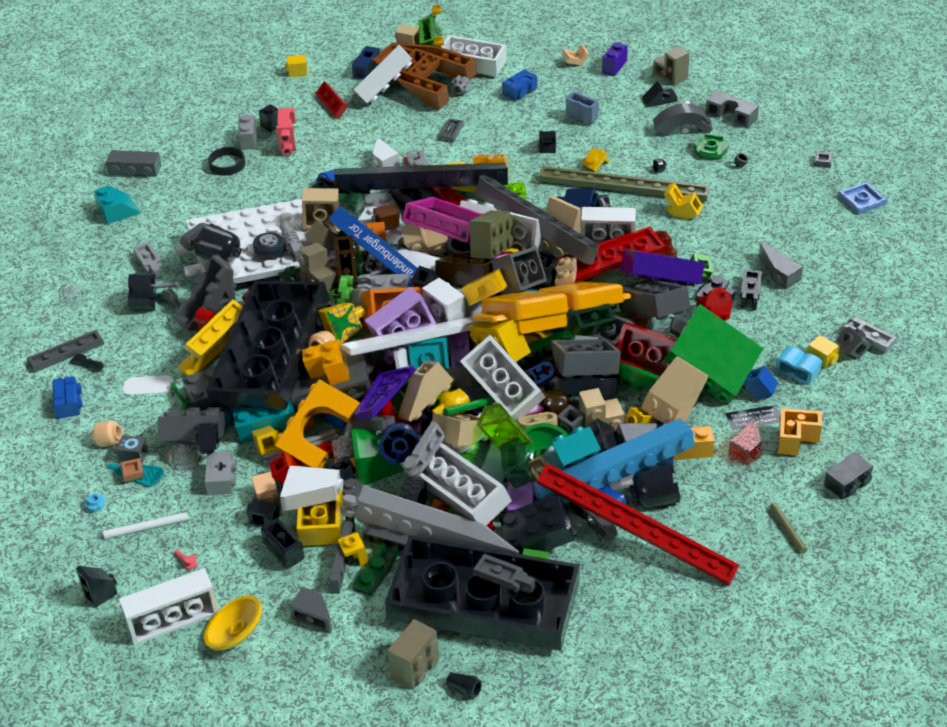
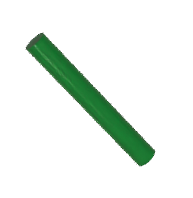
[443,397,494,416]

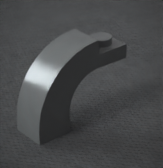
[653,103,713,136]

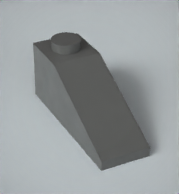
[759,241,803,289]

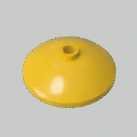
[204,595,262,651]

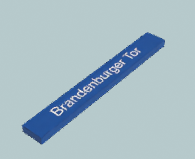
[329,206,417,287]

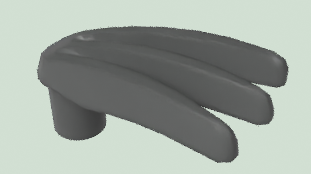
[156,287,181,308]

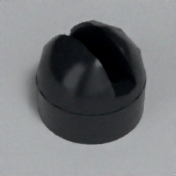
[734,153,749,167]
[653,159,667,173]

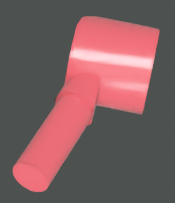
[174,550,198,570]

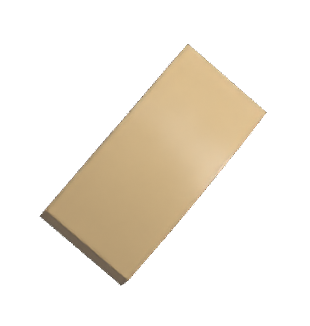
[555,257,577,286]

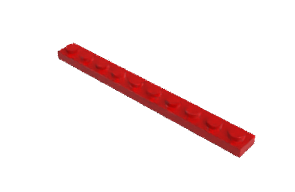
[537,463,740,586]

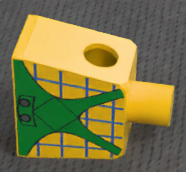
[317,303,366,344]

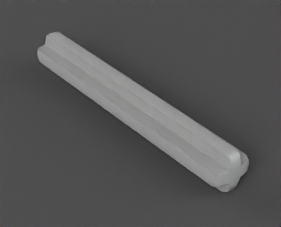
[262,429,338,465]

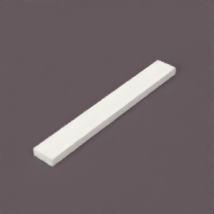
[341,317,476,356]

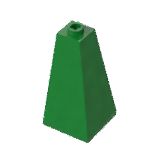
[351,429,404,485]

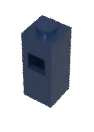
[352,46,380,80]

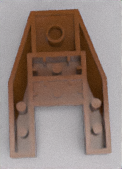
[373,42,477,109]

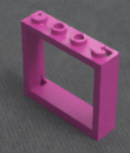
[402,197,483,243]

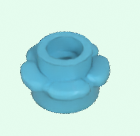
[84,494,105,512]

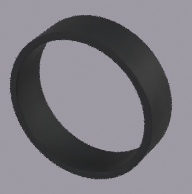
[208,147,246,176]

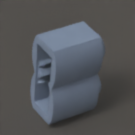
[566,92,599,124]

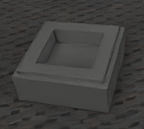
[814,152,833,168]

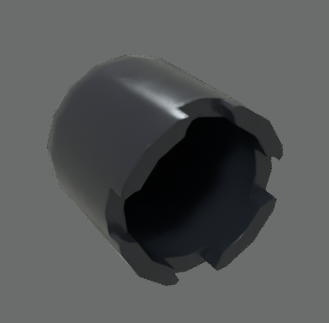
[195,223,242,264]
[629,462,680,508]

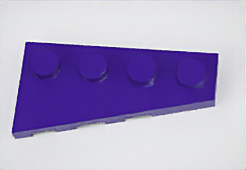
[354,365,416,421]

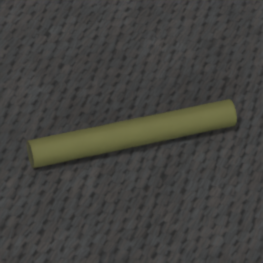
[769,503,807,554]

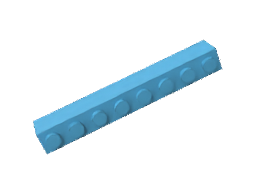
[533,418,695,504]

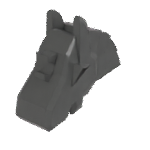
[173,255,237,331]

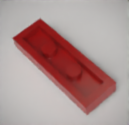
[315,81,348,118]

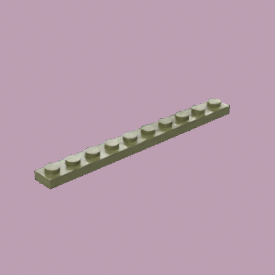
[539,166,710,201]

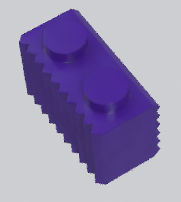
[602,42,628,76]

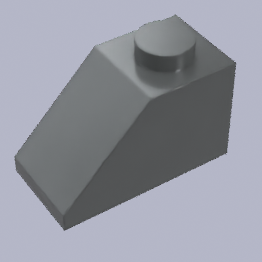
[289,587,332,633]

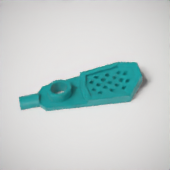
[107,463,165,488]

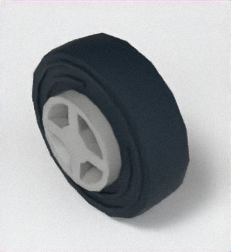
[253,232,285,259]

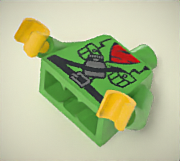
[418,5,444,47]

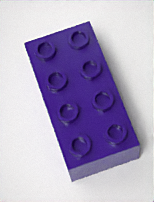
[620,249,705,287]

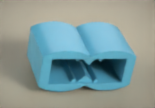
[775,346,822,384]

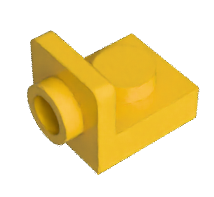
[624,407,658,423]
[338,532,368,566]

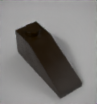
[334,235,358,289]

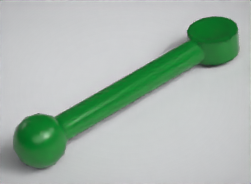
[170,382,190,410]

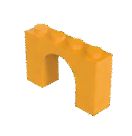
[275,379,360,468]

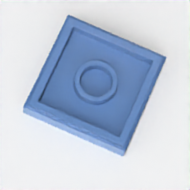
[838,182,887,215]

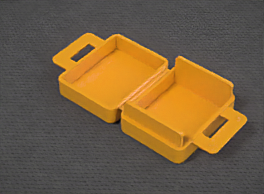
[472,282,633,334]

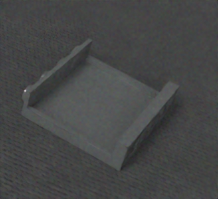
[291,337,371,413]

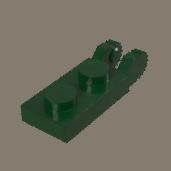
[353,542,399,596]

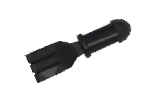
[70,354,104,370]

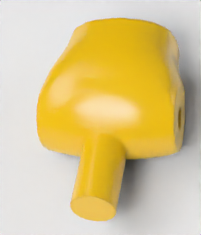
[431,388,470,414]

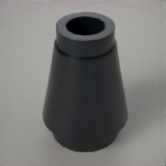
[446,672,482,698]

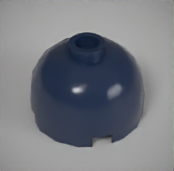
[379,423,420,465]

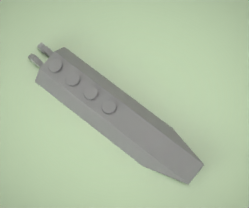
[341,486,519,554]

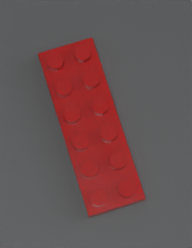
[555,226,666,284]

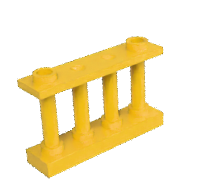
[178,300,243,376]

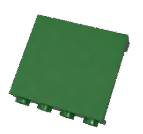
[663,304,764,405]

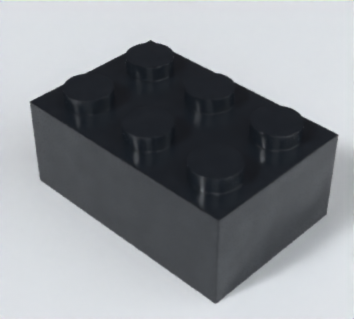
[499,493,575,554]

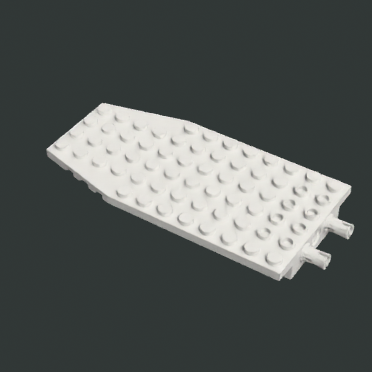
[176,193,408,284]

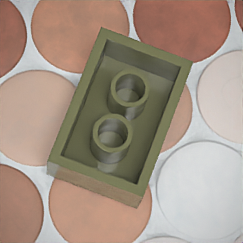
[470,210,513,259]

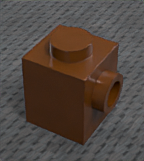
[371,204,400,231]

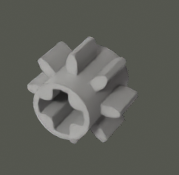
[451,75,471,95]

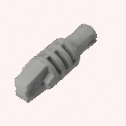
[279,221,303,260]

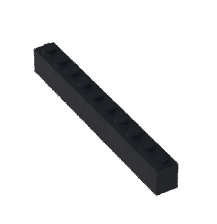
[334,162,508,191]

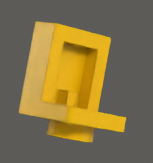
[581,147,610,172]

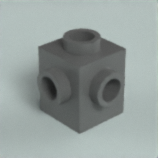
[836,326,871,359]

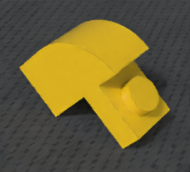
[664,183,703,219]

